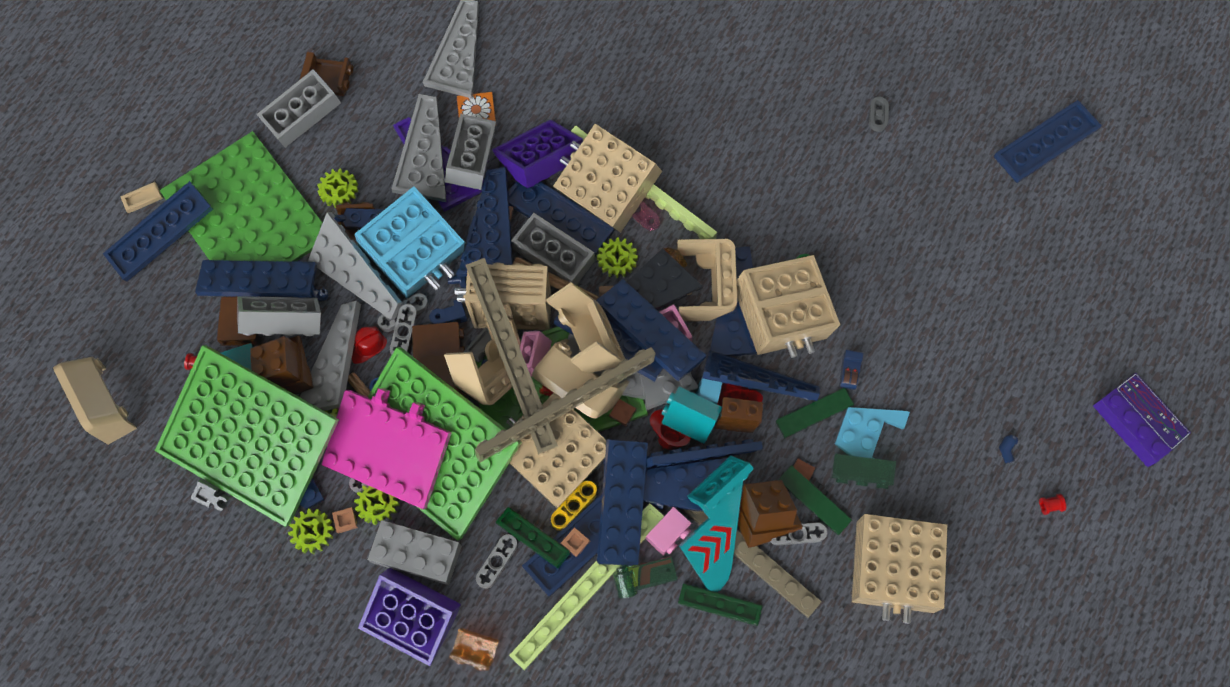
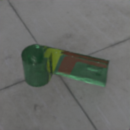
[613,556,677,598]

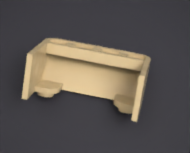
[677,239,737,321]
[546,282,625,373]
[444,319,521,405]
[532,339,629,419]
[53,357,137,445]

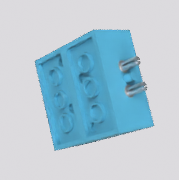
[355,186,465,299]

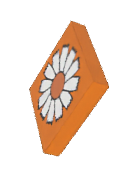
[457,92,496,121]

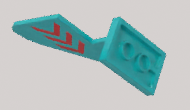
[679,456,754,592]

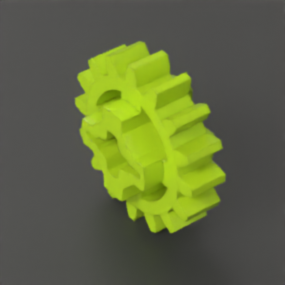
[317,168,359,208]
[597,237,638,278]
[354,485,400,525]
[288,509,334,554]

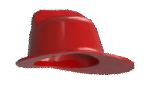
[351,327,387,364]
[717,383,763,407]
[650,410,691,450]

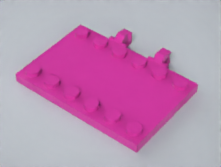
[321,388,452,509]

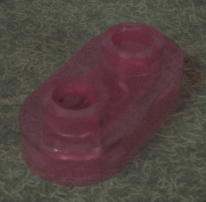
[632,201,660,231]

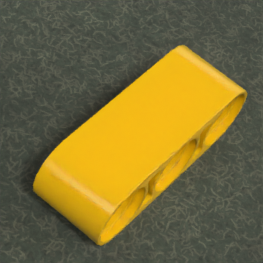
[551,481,597,531]

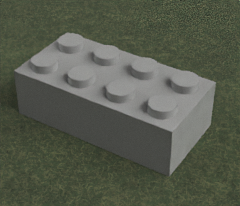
[257,70,341,148]
[445,113,496,190]
[511,213,595,285]
[237,296,321,336]
[367,520,462,585]

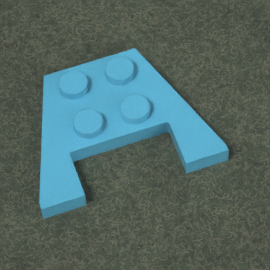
[835,407,910,483]

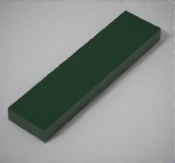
[776,388,854,439]
[778,465,852,535]
[496,507,571,569]
[678,583,763,626]

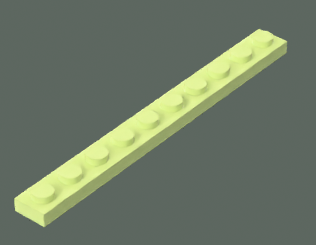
[571,126,717,239]
[509,503,664,671]

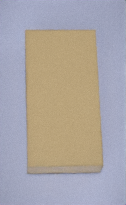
[120,182,163,213]

